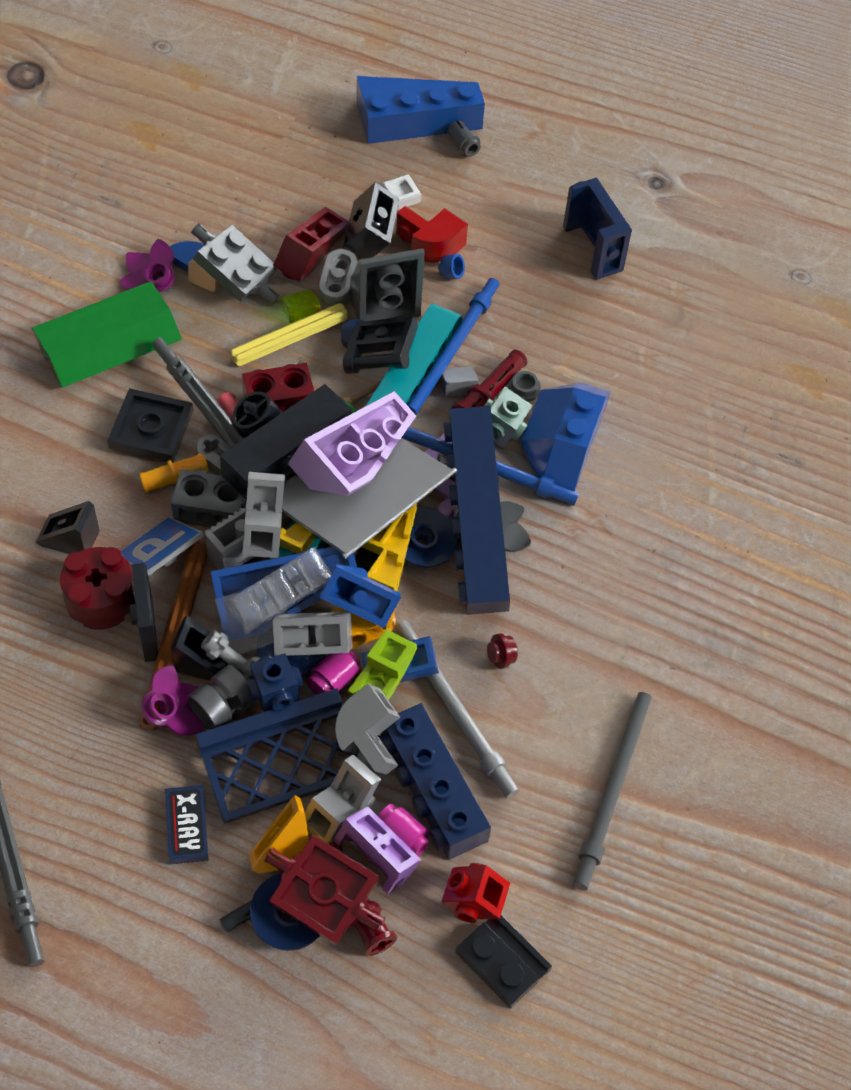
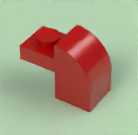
[396,206,468,263]

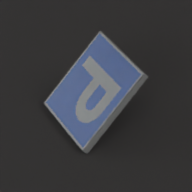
[121,516,204,576]

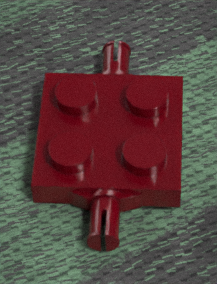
[264,835,386,946]

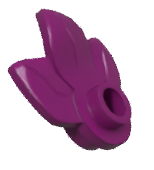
[119,239,175,292]
[141,665,204,736]

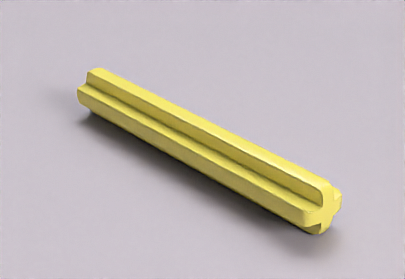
[231,303,348,367]

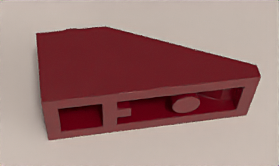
[273,207,349,282]

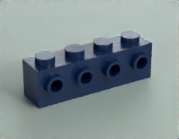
[378,703,491,860]

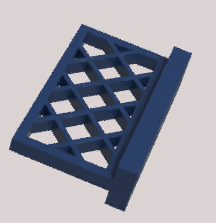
[196,688,359,824]

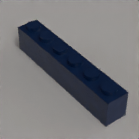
[443,406,510,615]

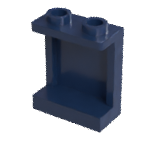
[563,177,632,280]

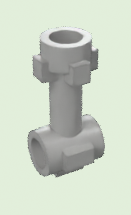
[201,630,260,680]

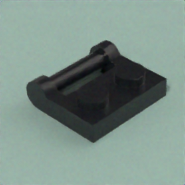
[343,316,418,374]

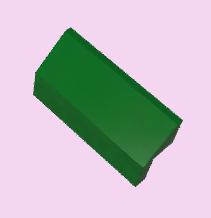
[31,281,182,388]

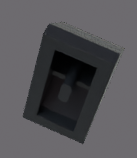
[36,501,100,554]
[171,616,239,681]

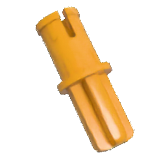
[139,454,208,493]

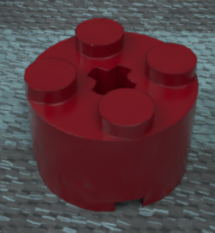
[60,547,136,630]

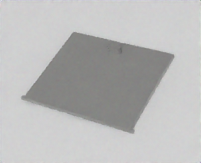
[282,438,457,559]

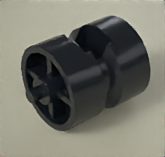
[232,392,283,436]

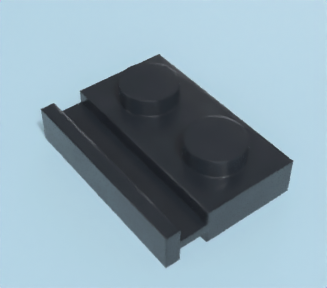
[455,915,552,1009]

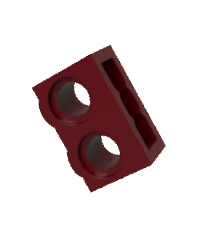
[242,362,314,412]

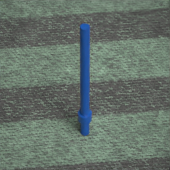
[407,278,500,415]
[401,427,579,506]

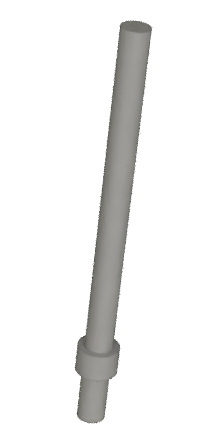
[395,620,519,799]

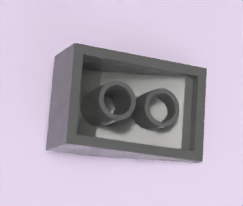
[350,248,425,321]

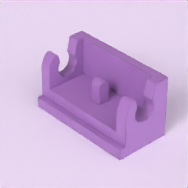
[334,806,421,895]

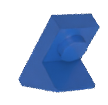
[319,564,401,628]

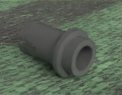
[448,120,481,157]

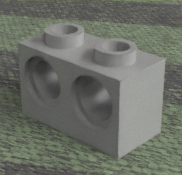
[273,611,353,656]

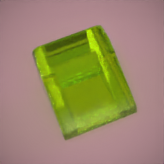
[280,289,320,323]

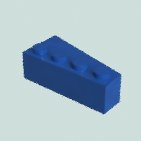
[356,76,485,144]

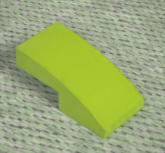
[348,629,417,700]

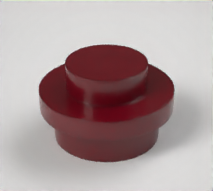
[487,633,518,669]

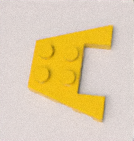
[279,503,417,591]

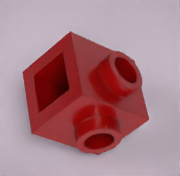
[441,863,510,923]

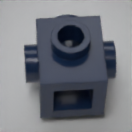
[246,653,303,712]

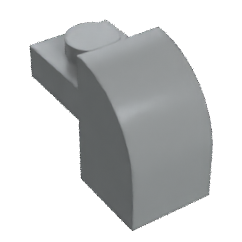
[242,472,285,558]
[335,683,401,775]
[305,755,381,845]

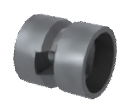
[186,665,257,730]

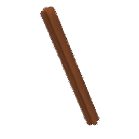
[139,541,207,731]

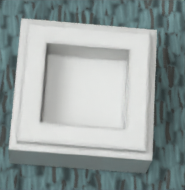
[381,174,422,210]

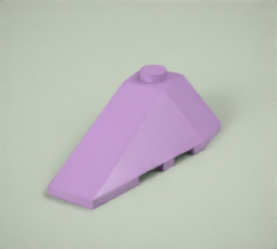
[288,391,416,496]

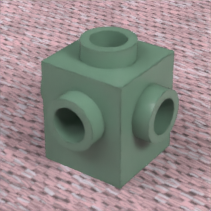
[484,387,533,448]

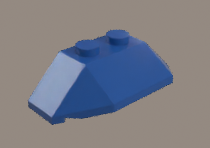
[521,383,611,492]

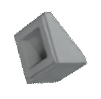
[441,366,479,398]

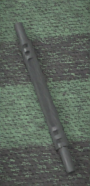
[152,337,246,448]
[0,780,44,967]

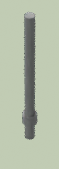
[573,692,652,891]

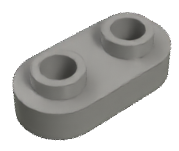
[319,249,357,305]

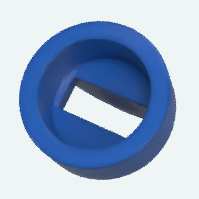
[438,254,465,279]

